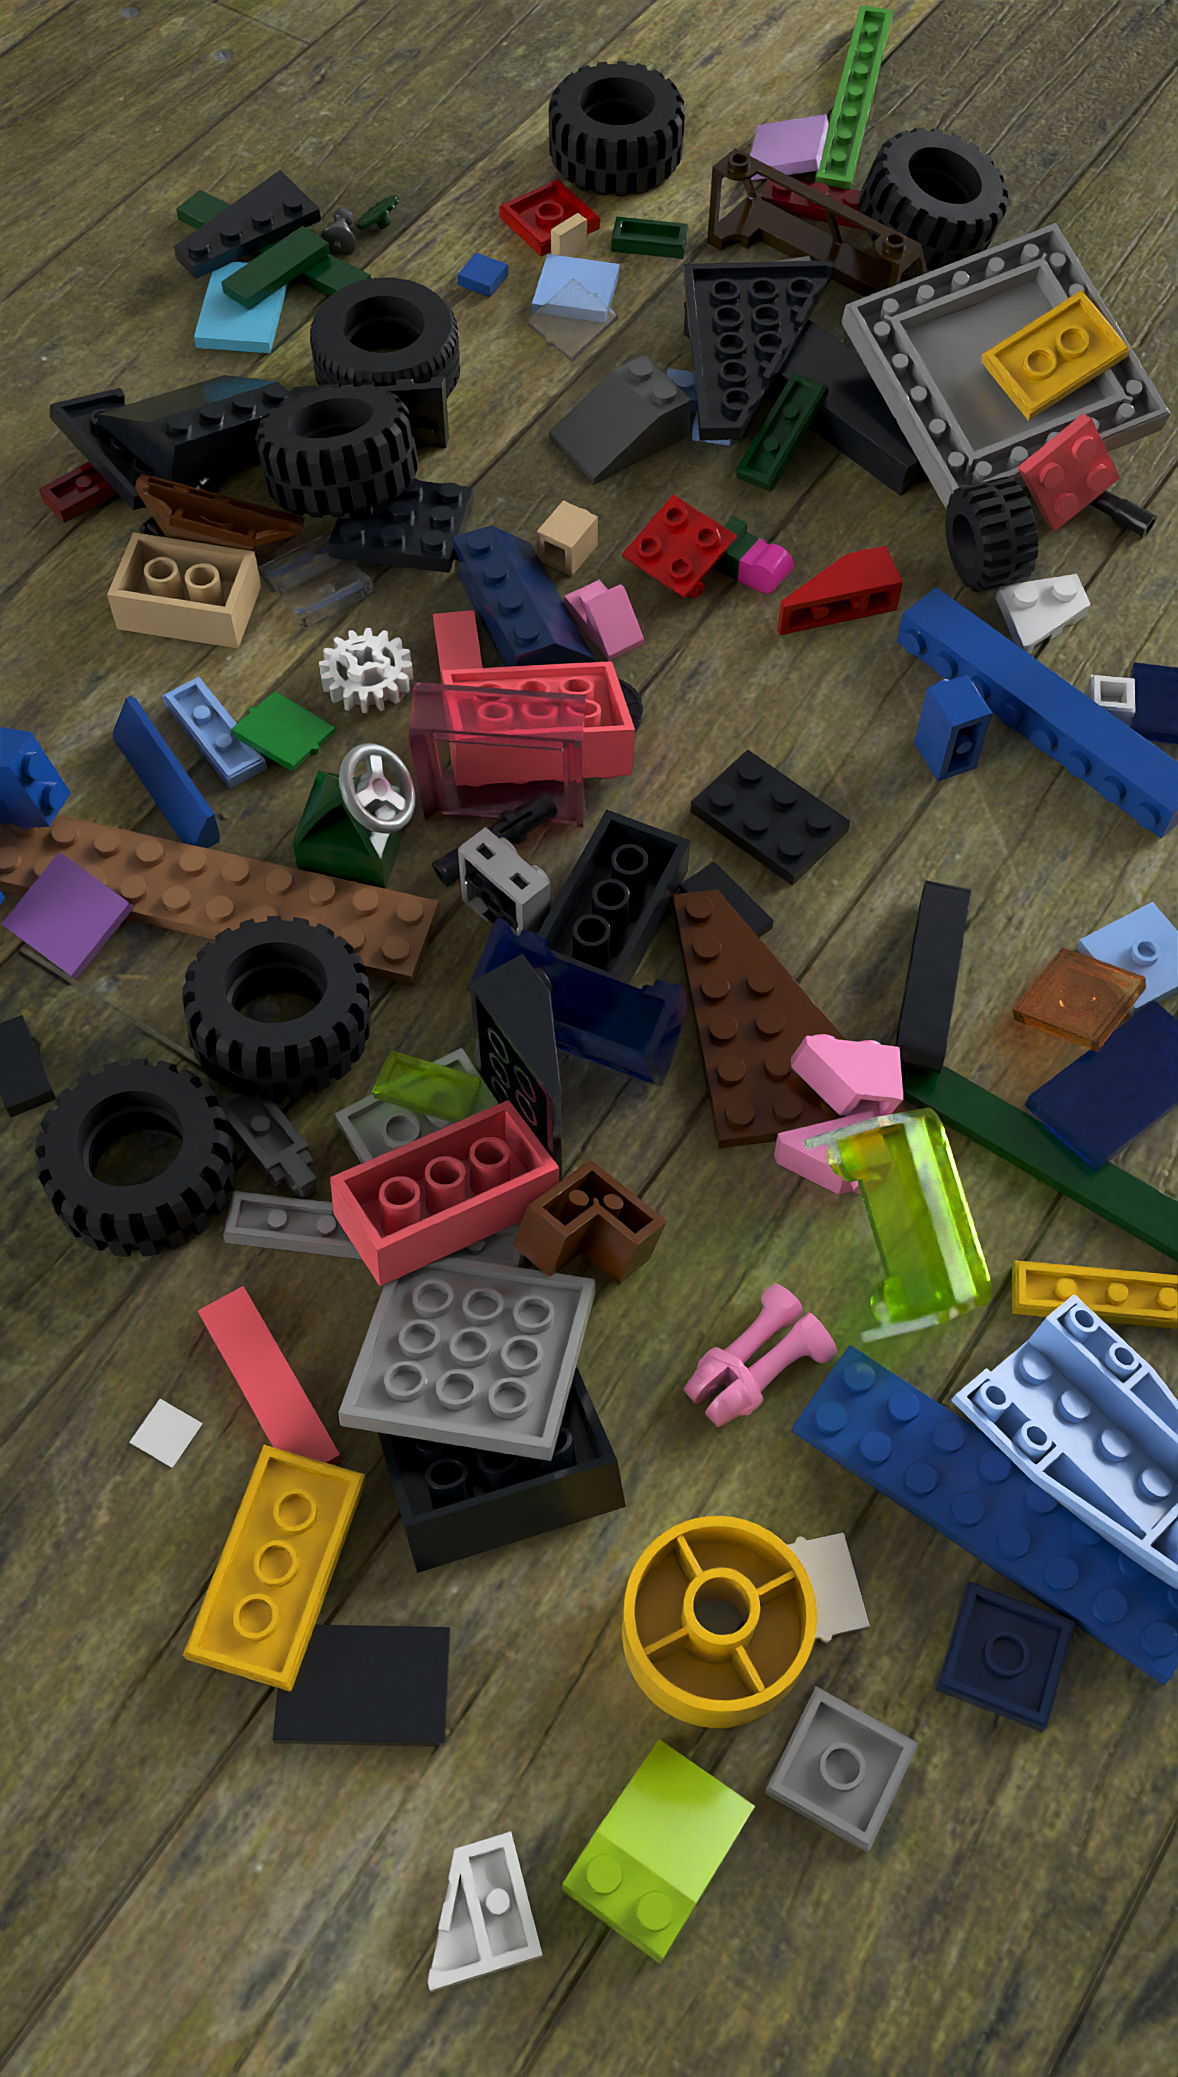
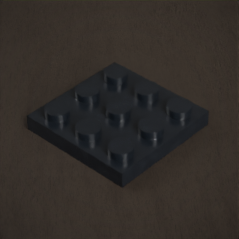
[327,478,474,573]

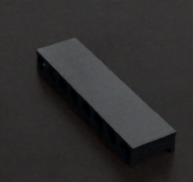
[683,302,925,496]

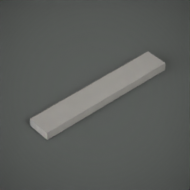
[223,1191,525,1268]

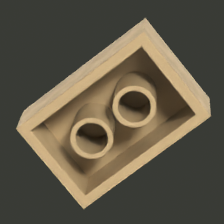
[107,532,261,649]

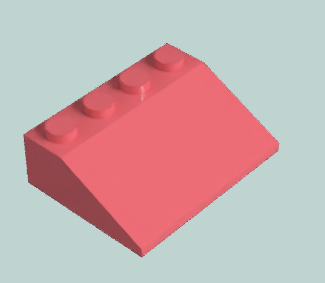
[441,661,635,787]

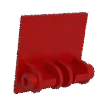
[621,494,737,599]

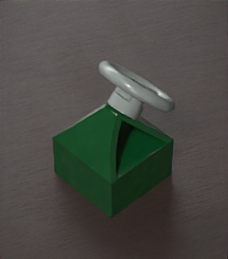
[292,743,415,889]

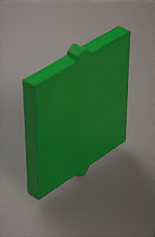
[231,691,336,772]

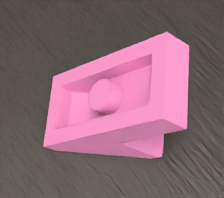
[564,580,644,661]

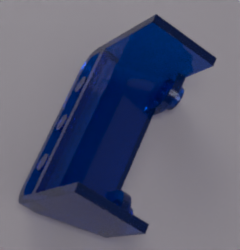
[467,918,688,1086]

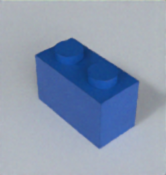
[914,674,992,781]

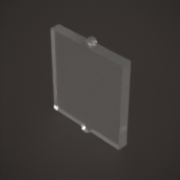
[527,278,618,362]

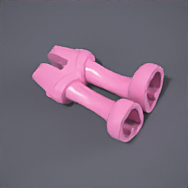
[683,1283,838,1428]

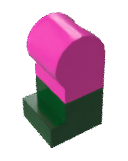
[711,516,794,594]

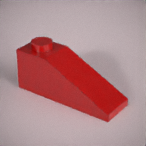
[777,546,903,635]

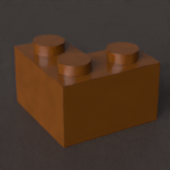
[512,1160,667,1284]

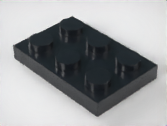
[690,750,850,886]

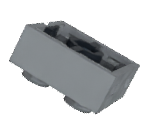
[458,827,551,955]

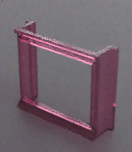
[408,682,588,828]

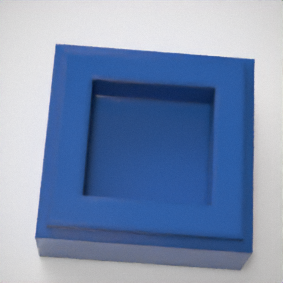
[457,253,508,297]

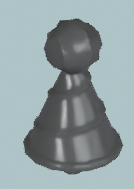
[320,208,356,254]

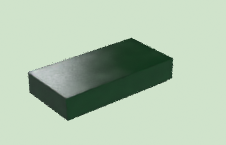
[611,217,688,259]

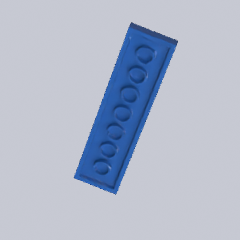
[792,1345,1178,1685]

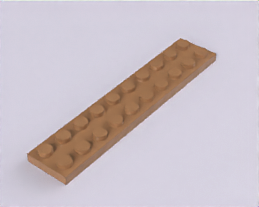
[0,815,440,986]

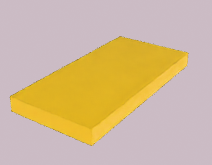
[183,1445,367,1692]

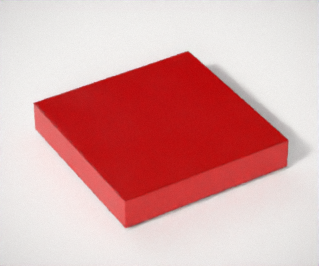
[499,179,600,257]

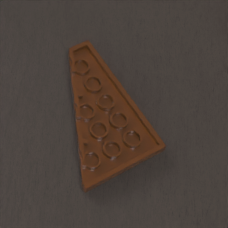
[672,889,906,1148]

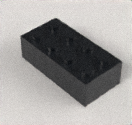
[528,809,690,1013]

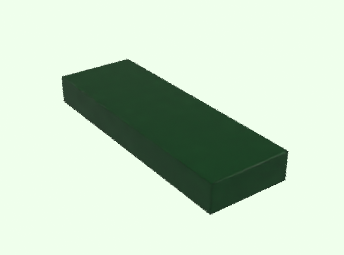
[221,226,330,310]
[735,372,829,492]

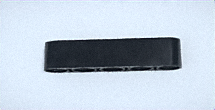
[894,880,971,1074]

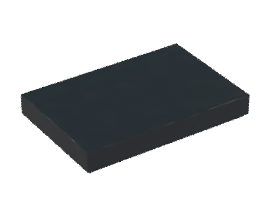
[273,1625,451,1747]

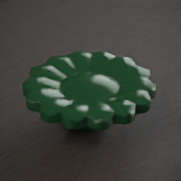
[356,195,400,230]

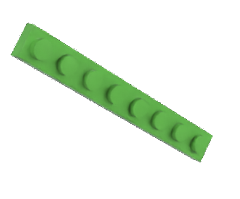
[815,5,893,190]

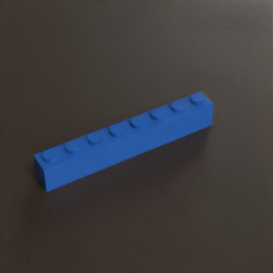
[897,587,1178,839]

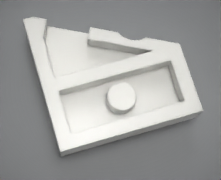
[996,574,1091,654]
[428,1832,543,1992]

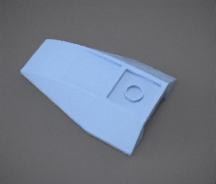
[951,1294,1178,1590]

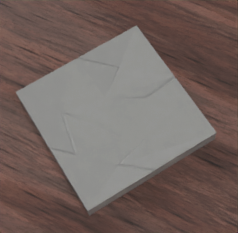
[841,223,1171,508]

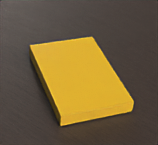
[981,290,1130,421]

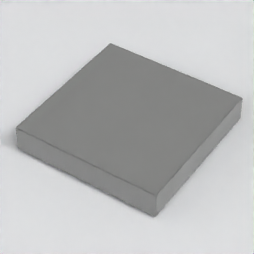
[764,1687,918,1853]

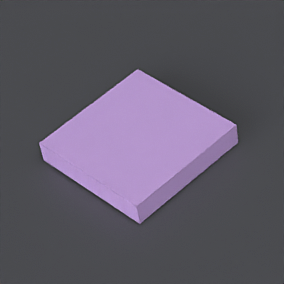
[750,114,829,181]

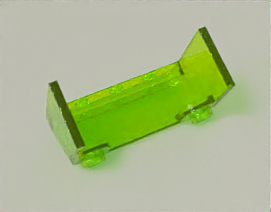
[803,1108,992,1343]

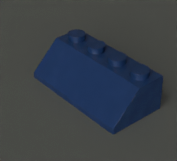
[453,525,595,667]

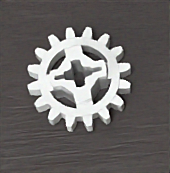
[319,628,413,713]

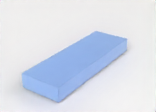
[162,677,267,789]

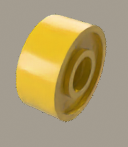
[622,1516,817,1728]

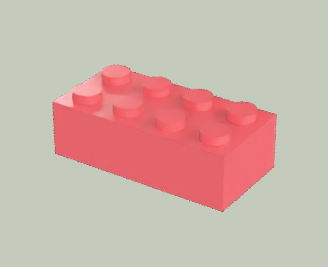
[330,1100,559,1286]

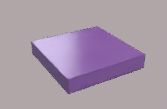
[2,852,134,980]

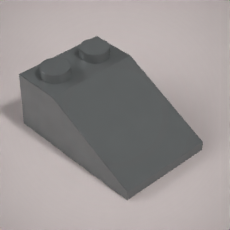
[549,354,692,484]

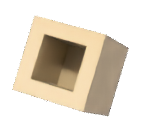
[537,500,598,576]

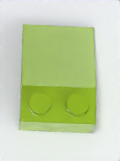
[562,1739,755,1964]

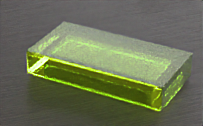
[372,1050,482,1123]

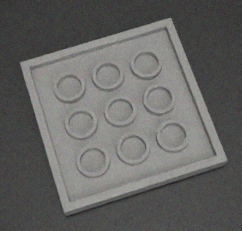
[338,1256,595,1461]

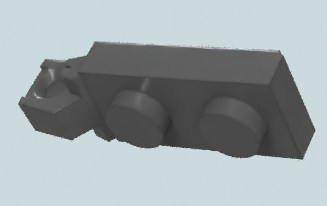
[218,1090,317,1199]

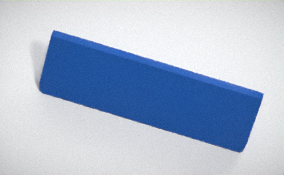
[113,696,221,848]

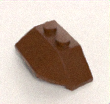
[135,473,305,560]

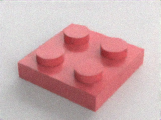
[1017,414,1120,531]

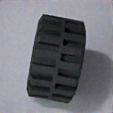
[945,477,1038,592]

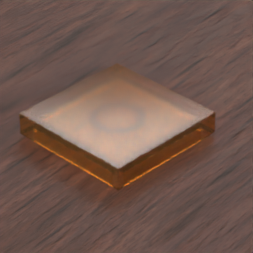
[1013,947,1146,1052]

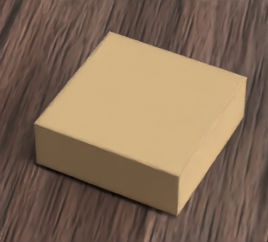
[551,213,587,258]

